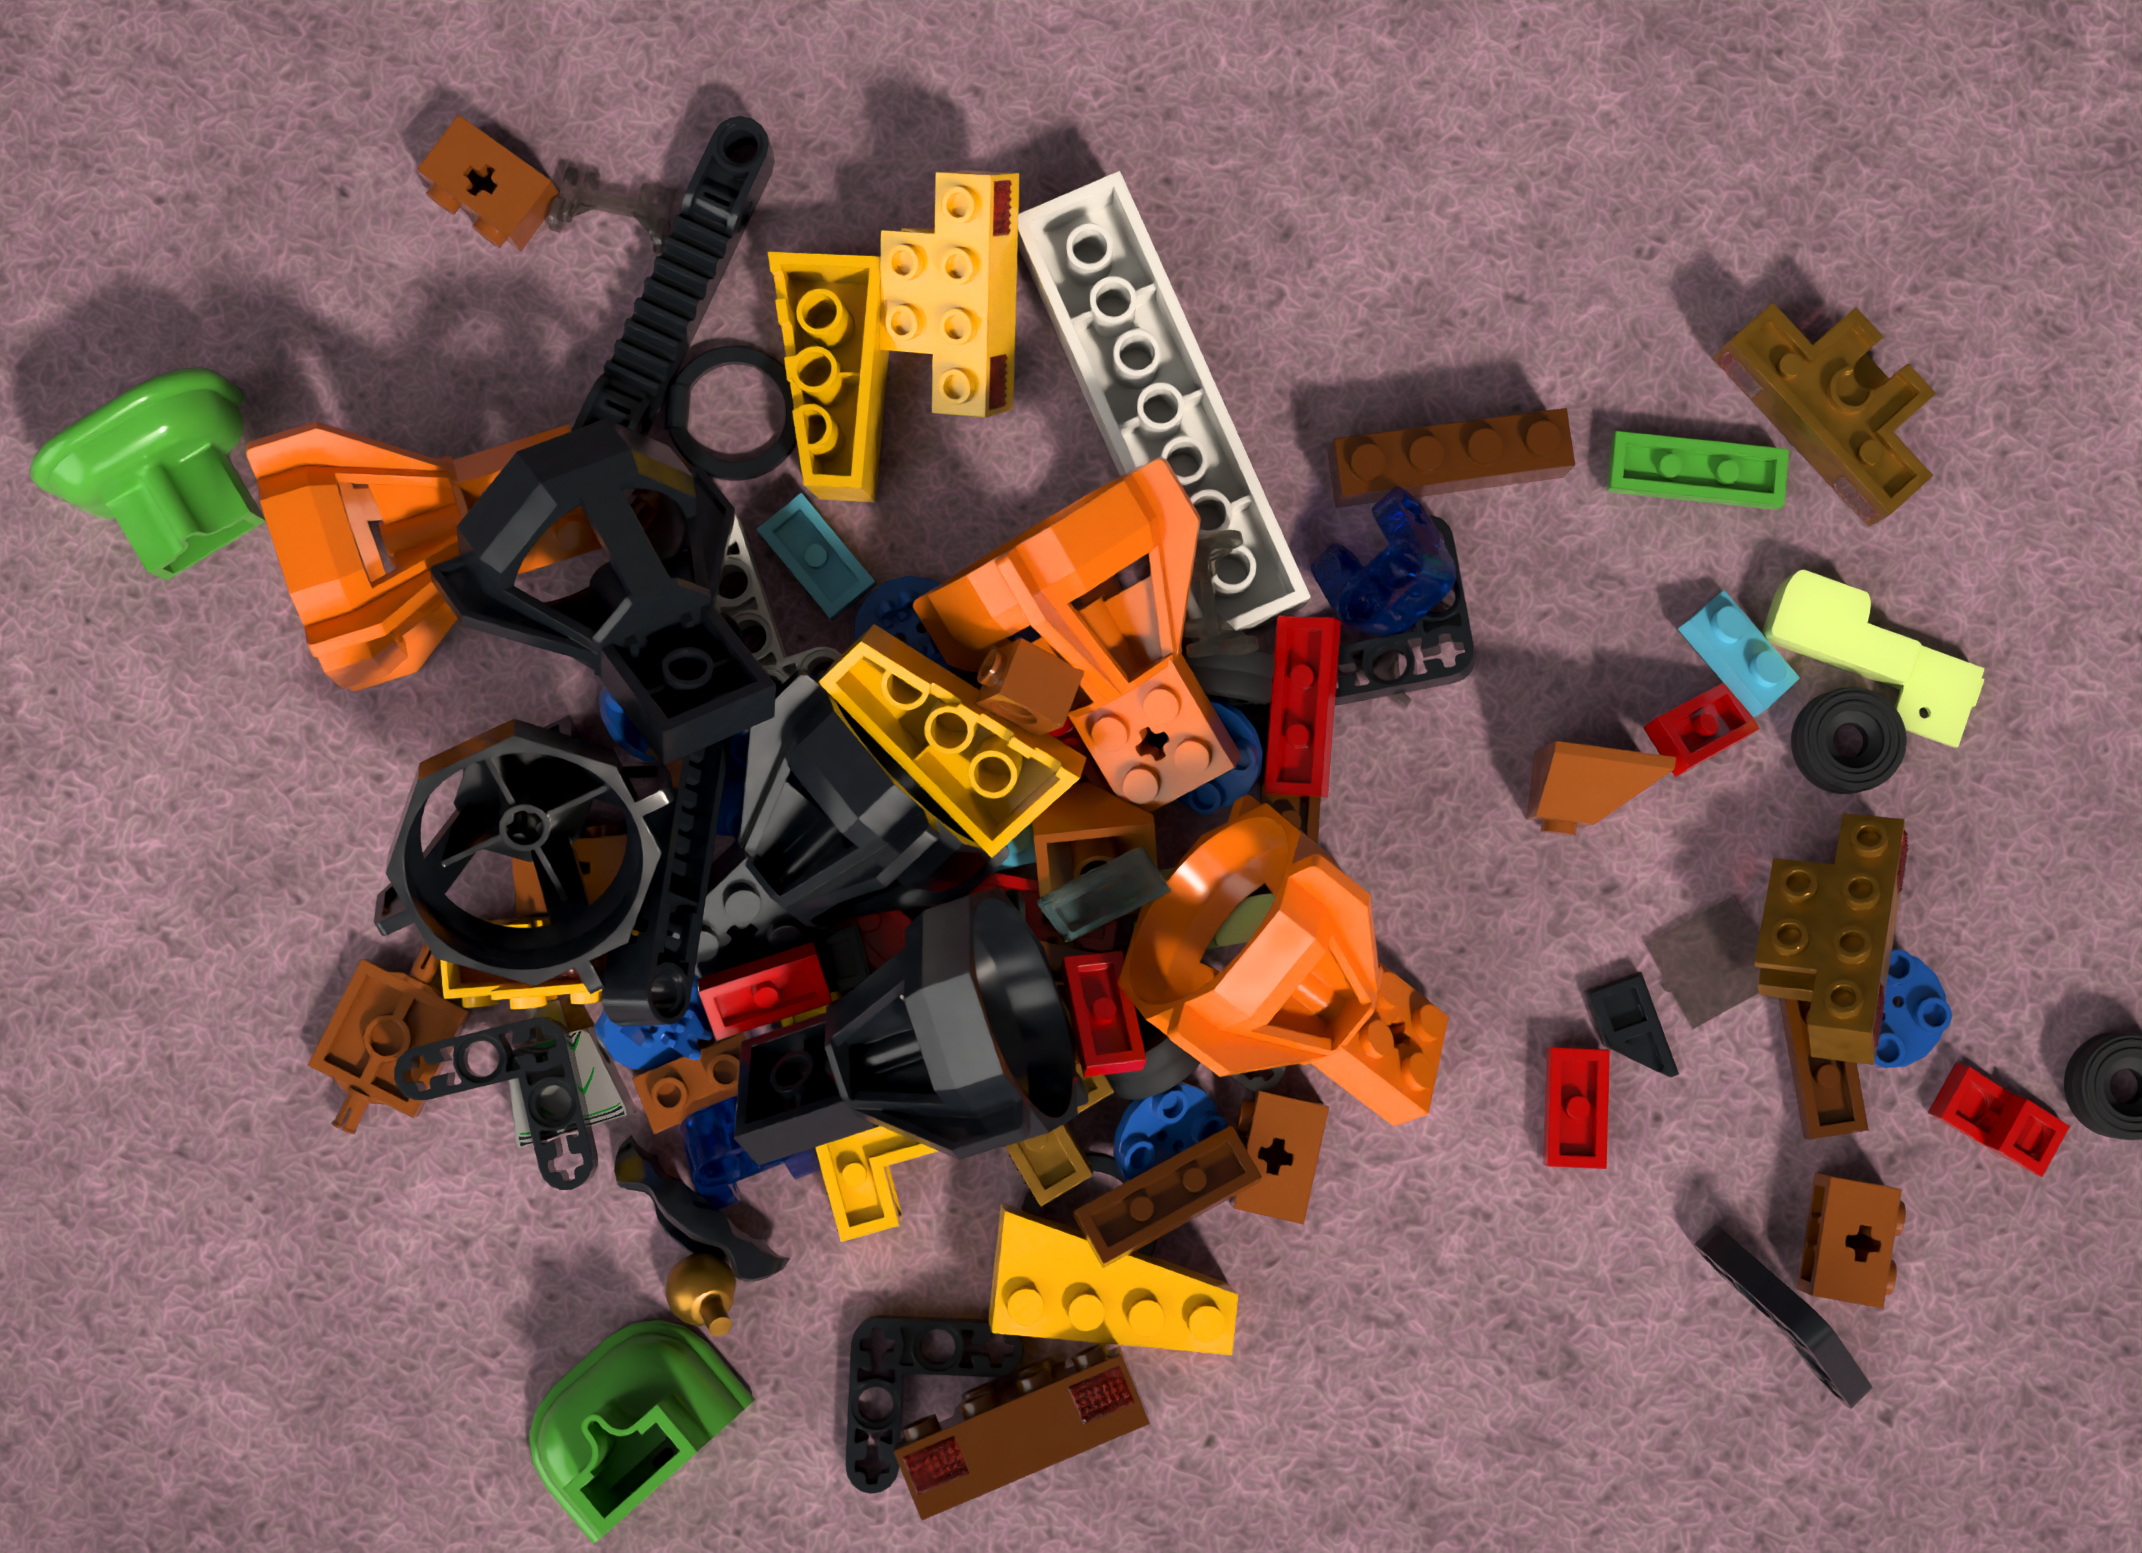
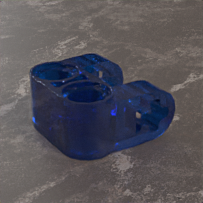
[1310,487,1456,637]
[680,1095,821,1210]

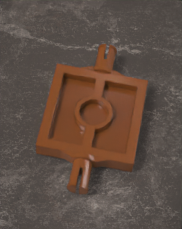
[307,942,472,1134]

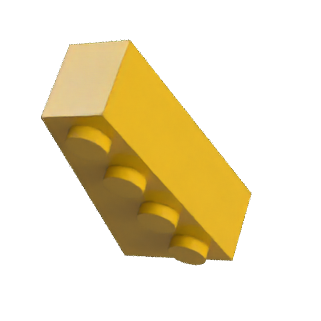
[768,252,889,503]
[818,624,1086,858]
[988,1202,1238,1355]

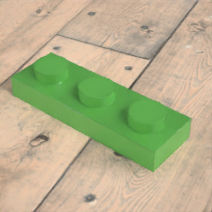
[1606,431,1789,510]

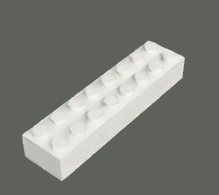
[1018,171,1311,644]

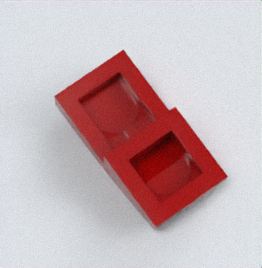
[1928,1062,2070,1177]

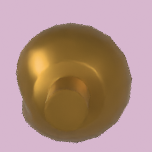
[665,1252,737,1337]

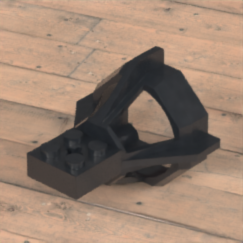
[430,419,776,765]
[672,668,1010,978]
[374,715,675,994]
[734,887,1089,1165]

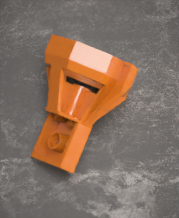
[246,421,603,691]
[913,457,1241,813]
[1118,794,1449,1126]

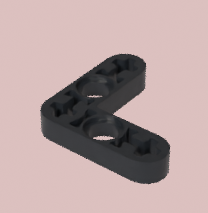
[1335,515,1476,706]
[394,1017,598,1190]
[1693,1225,1873,1409]
[845,1315,1024,1494]

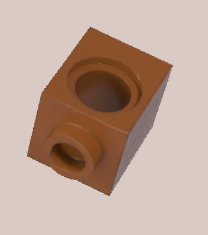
[975,638,1084,737]

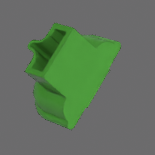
[29,367,266,581]
[529,1319,755,1545]

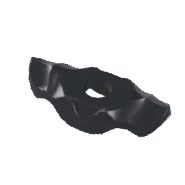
[614,1135,790,1282]

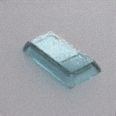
[1037,847,1171,944]

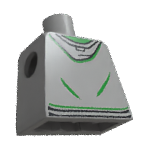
[509,1000,636,1148]

